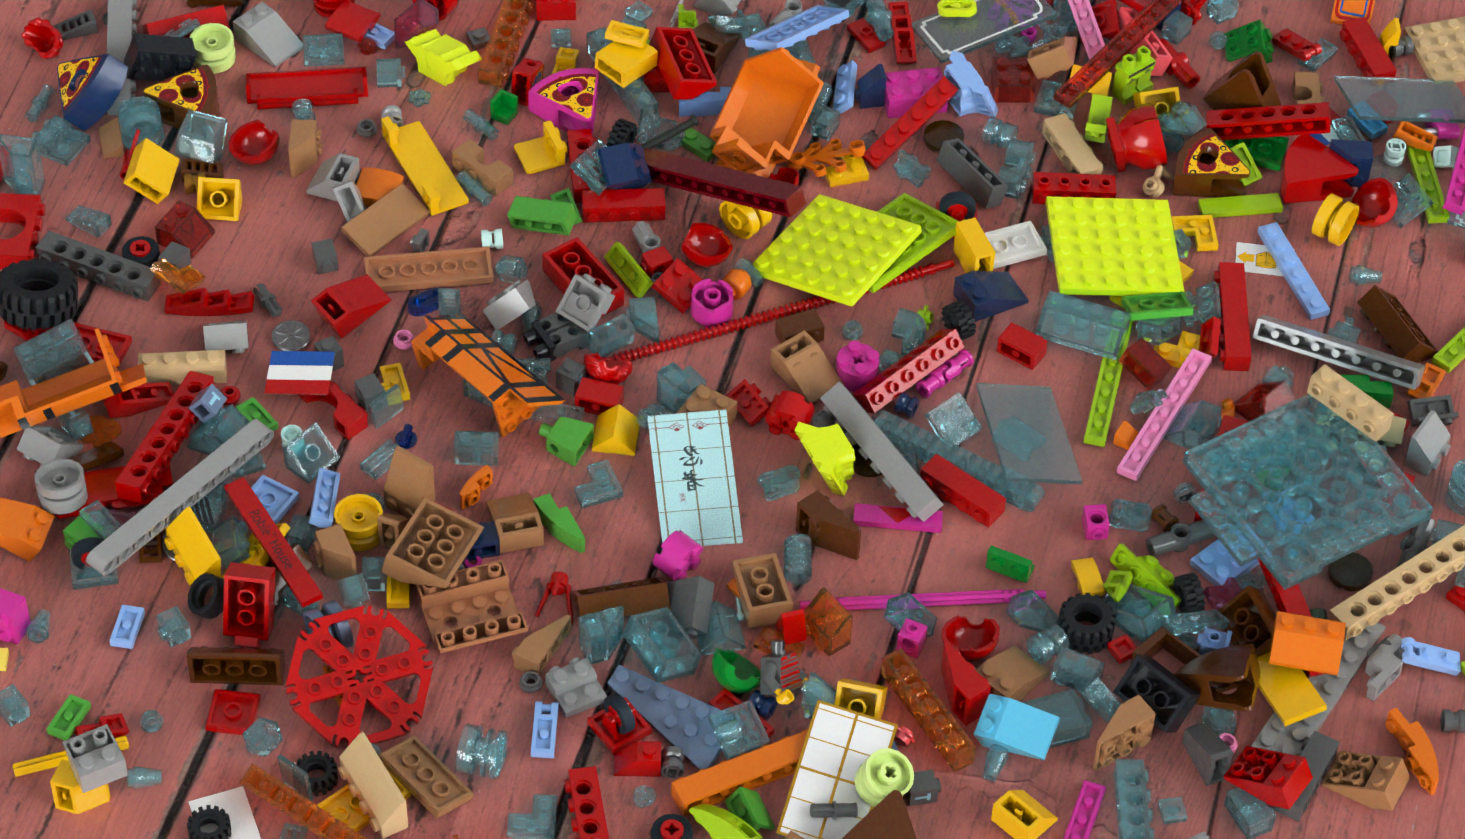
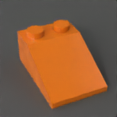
[0,497,55,562]

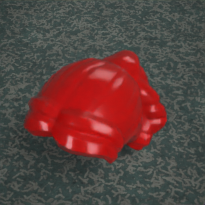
[21,17,63,59]
[583,353,633,385]

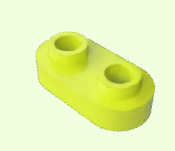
[937,0,977,18]

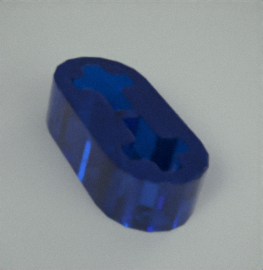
[408,288,446,317]

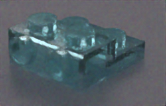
[31,115,91,166]

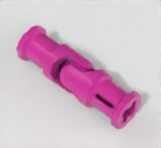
[916,349,974,398]

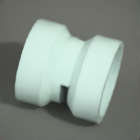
[1383,138,1406,167]
[481,228,503,249]
[281,425,304,455]

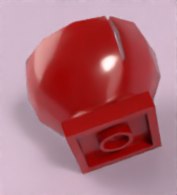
[1106,103,1167,173]

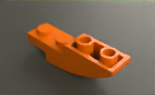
[1385,707,1439,795]

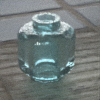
[495,255,528,283]

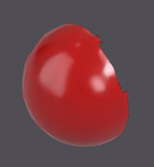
[228,119,280,165]
[1351,177,1398,228]
[681,223,733,268]
[941,615,1000,662]

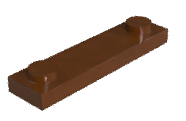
[35,441,124,473]

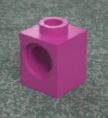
[1082,504,1110,540]
[896,618,928,658]

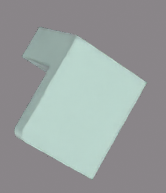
[1433,145,1458,168]

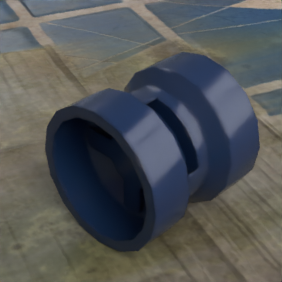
[747,689,778,720]

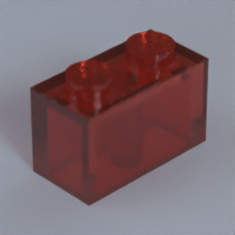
[1118,338,1172,390]

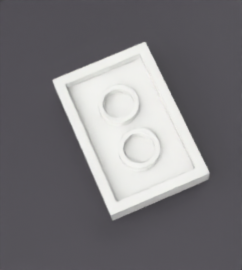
[985,221,1047,269]

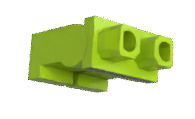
[1111,46,1156,105]

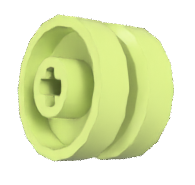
[190,23,236,74]
[854,748,914,807]

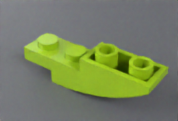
[689,803,763,839]

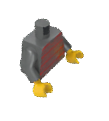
[760,640,822,705]

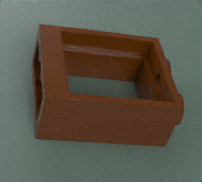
[1130,626,1201,665]

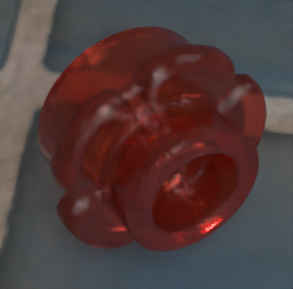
[357,38,377,56]

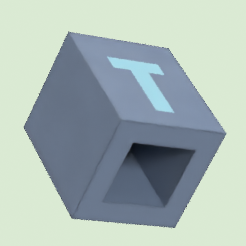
[188,384,227,423]

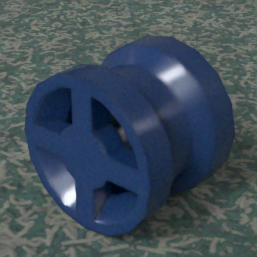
[895,392,920,418]

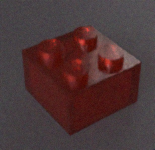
[991,57,1036,103]

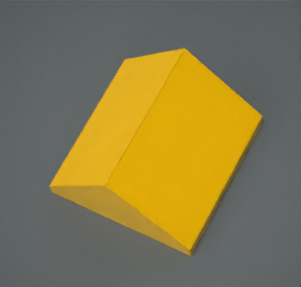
[196,177,242,221]
[592,404,640,456]

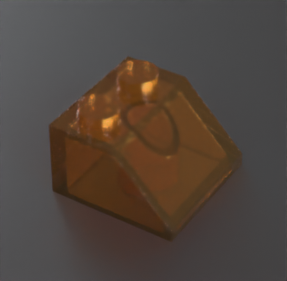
[804,587,853,657]

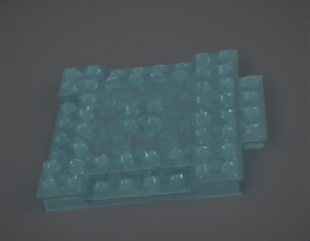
[1183,394,1433,590]

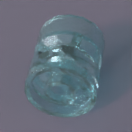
[982,116,1018,150]
[1026,624,1069,664]

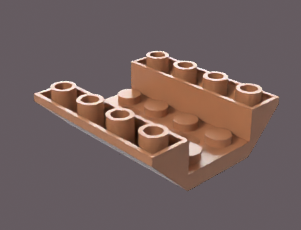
[416,560,528,653]

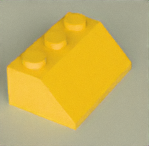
[164,506,221,585]

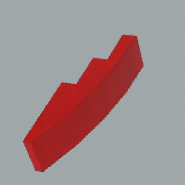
[888,2,917,64]
[164,288,255,316]

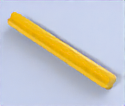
[13,736,129,777]

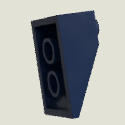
[953,271,1029,322]

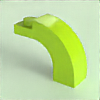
[1084,94,1113,143]

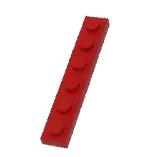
[862,76,959,170]

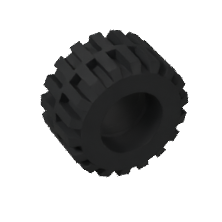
[1057,593,1116,654]

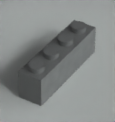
[936,138,1008,208]
[1273,730,1340,822]

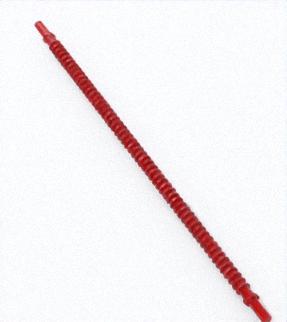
[583,259,955,372]

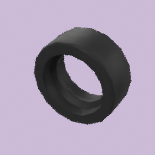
[187,573,224,619]

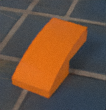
[1407,362,1446,399]

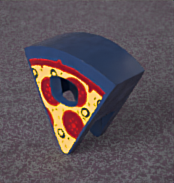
[57,54,128,131]

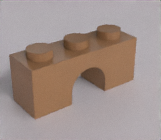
[1292,72,1324,104]
[452,139,514,196]

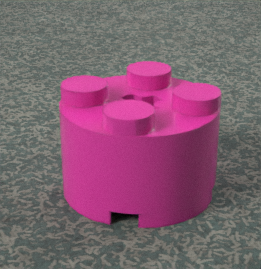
[691,279,734,329]
[836,341,879,392]
[653,530,704,581]

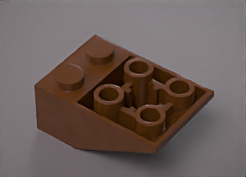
[693,22,741,74]
[796,490,861,560]

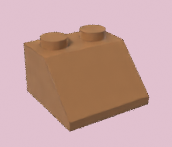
[288,119,322,177]
[313,524,358,585]

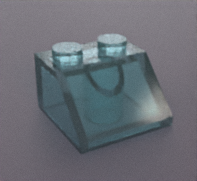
[175,110,228,164]

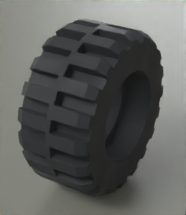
[0,259,78,330]

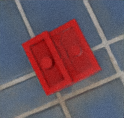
[325,0,381,43]

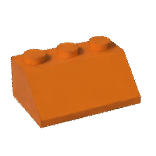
[1269,611,1346,676]

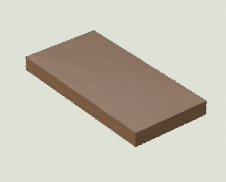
[341,184,430,257]
[378,735,474,819]

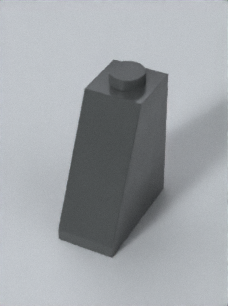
[667,576,715,639]
[1182,723,1233,786]

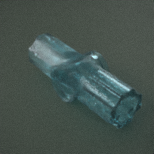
[865,0,894,41]

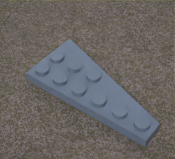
[608,665,739,770]

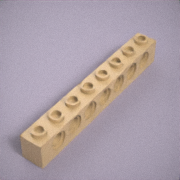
[1328,525,1465,641]

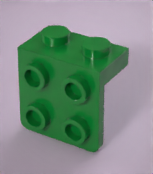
[1224,19,1274,64]

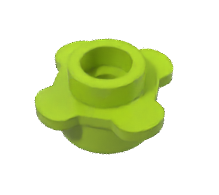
[917,305,934,330]

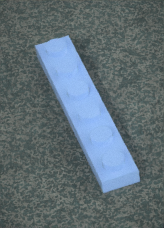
[1257,222,1330,320]

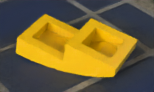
[1379,18,1401,55]
[551,47,579,75]
[1071,557,1105,596]

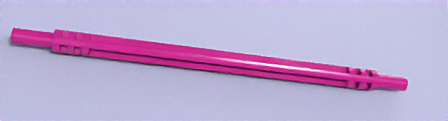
[799,589,1046,611]

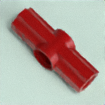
[1159,38,1201,89]

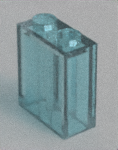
[1022,689,1093,748]

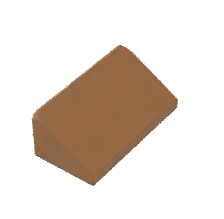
[99,118,124,159]

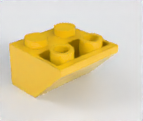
[50,759,111,814]
[991,790,1058,839]

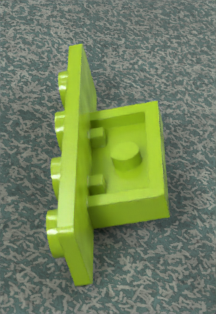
[1109,544,1181,616]

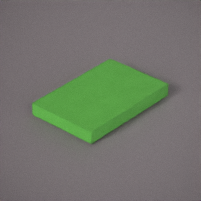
[1121,291,1193,321]

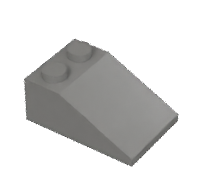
[233,2,304,67]

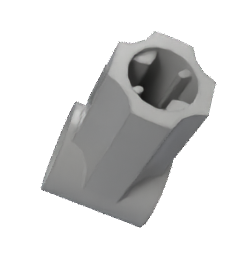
[769,0,802,27]
[632,221,661,253]

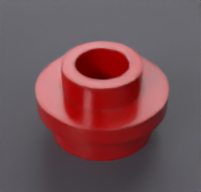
[220,386,241,406]

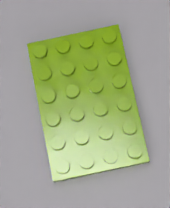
[868,192,959,293]

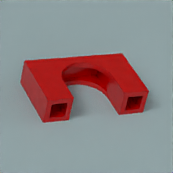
[0,193,46,269]

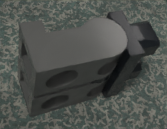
[523,312,589,361]

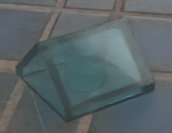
[283,422,340,483]
[697,600,746,656]

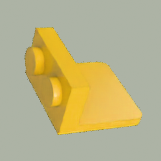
[514,120,568,174]

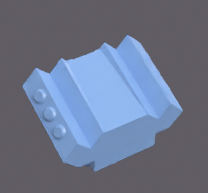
[944,51,999,117]

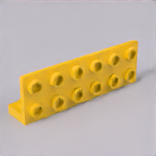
[381,116,469,216]

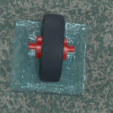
[69,537,119,590]

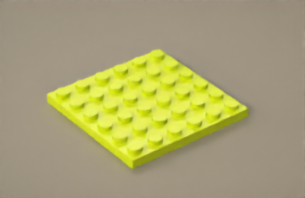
[749,194,922,307]
[1045,196,1185,296]

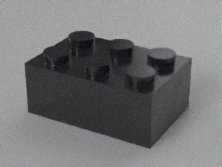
[124,33,197,81]
[1113,654,1200,733]

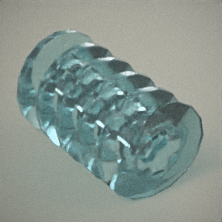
[783,534,812,585]

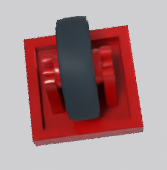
[935,191,977,238]
[587,693,652,755]

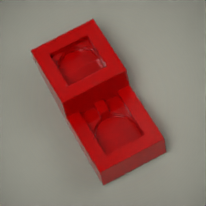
[75,713,129,738]

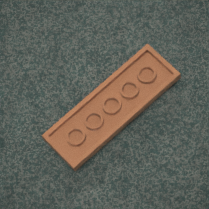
[364,246,494,292]

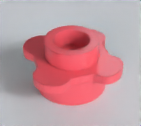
[894,726,915,747]

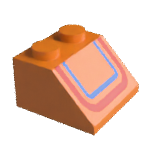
[1330,0,1375,25]

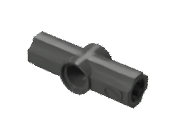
[1396,515,1435,568]
[1146,519,1214,557]

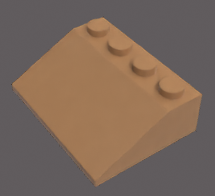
[381,497,484,588]

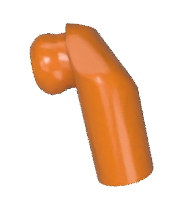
[1212,398,1235,427]

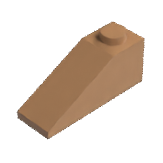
[512,615,571,676]

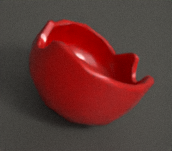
[769,167,799,185]

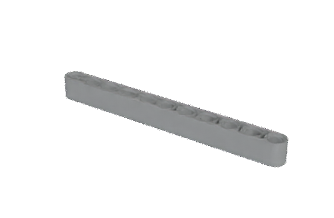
[86,419,274,576]

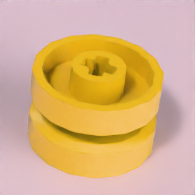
[1311,193,1359,246]
[719,201,772,239]
[334,494,383,551]

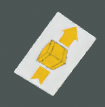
[1235,242,1283,276]

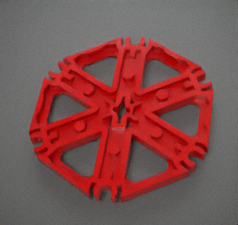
[285,605,433,748]

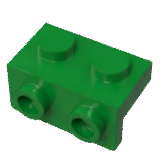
[985,545,1035,583]

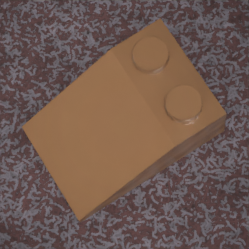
[383,446,435,519]
[732,553,793,628]
[976,646,1050,702]

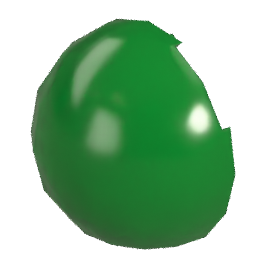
[712,647,761,693]

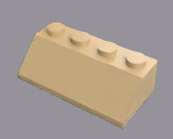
[338,732,408,839]

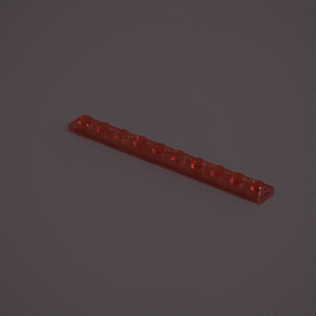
[1053,0,1183,109]

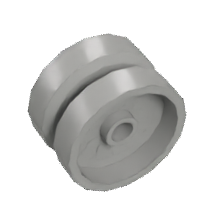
[34,459,88,515]

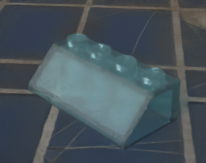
[1035,290,1131,360]

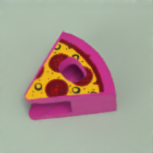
[528,68,600,137]

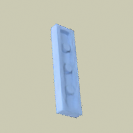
[309,467,341,528]

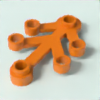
[787,138,866,177]

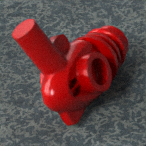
[1179,0,1207,25]

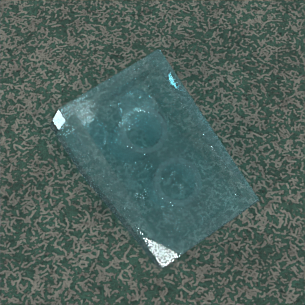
[1101,584,1178,642]

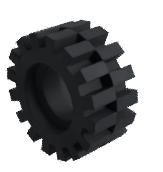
[606,118,638,147]
[941,300,976,340]
[1173,573,1205,616]
[294,751,338,796]
[187,805,232,839]

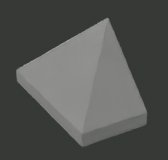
[332,180,366,222]

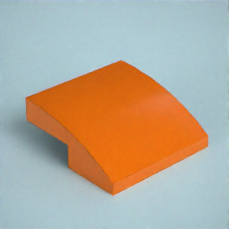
[356,167,404,207]

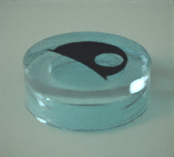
[1173,483,1197,504]

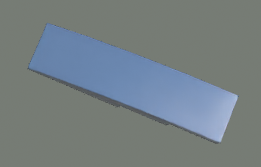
[679,87,732,117]

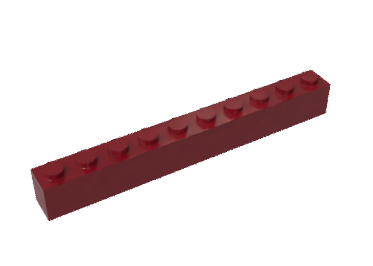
[644,148,806,218]

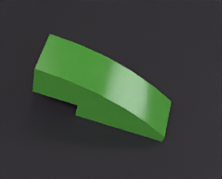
[533,493,585,553]

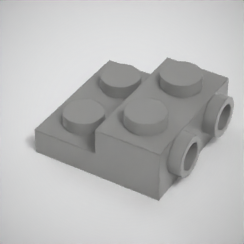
[555,273,615,332]
[545,658,607,718]

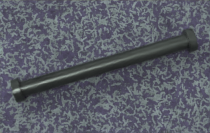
[641,114,699,150]

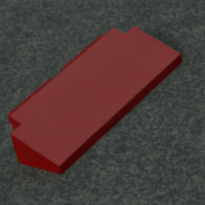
[246,67,368,110]
[39,465,173,519]

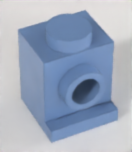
[1196,628,1232,655]

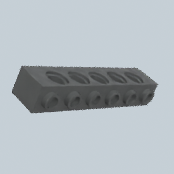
[36,231,161,301]

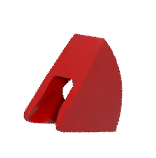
[1280,134,1359,203]

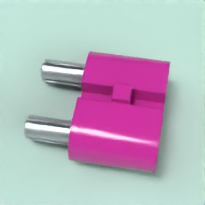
[1414,111,1460,140]

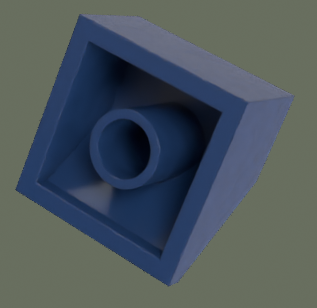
[1329,139,1373,187]
[597,142,652,189]

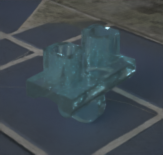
[995,30,1030,66]
[893,150,931,188]
[1080,677,1121,723]

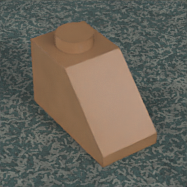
[377,513,410,549]

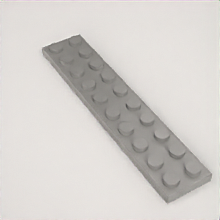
[1251,623,1386,755]

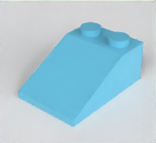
[973,693,1060,760]

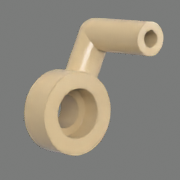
[1143,165,1173,198]

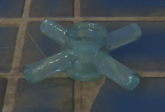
[1030,14,1077,56]

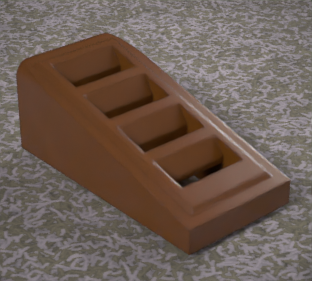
[181,158,224,183]
[139,531,162,563]

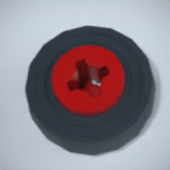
[122,236,160,267]
[651,814,693,839]

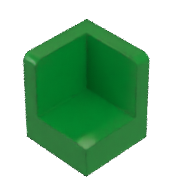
[490,89,518,125]

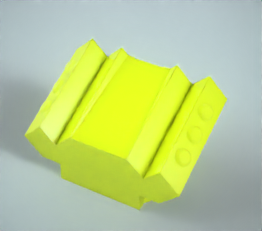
[405,29,482,86]
[794,422,855,496]

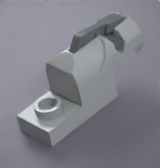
[1365,634,1404,701]

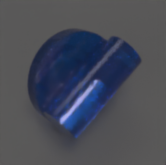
[395,424,417,449]

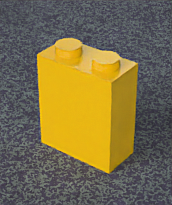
[595,41,658,88]
[123,138,180,204]
[953,218,995,273]

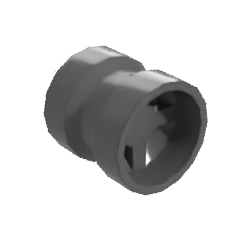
[1389,35,1414,58]
[1440,709,1465,733]

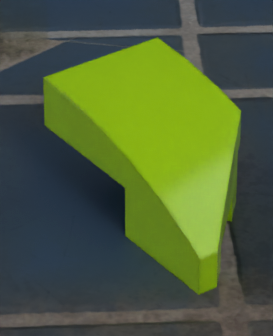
[678,4,698,29]
[1103,570,1133,602]

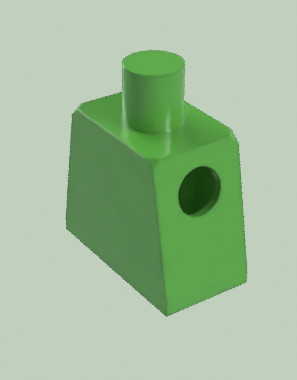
[539,416,594,467]

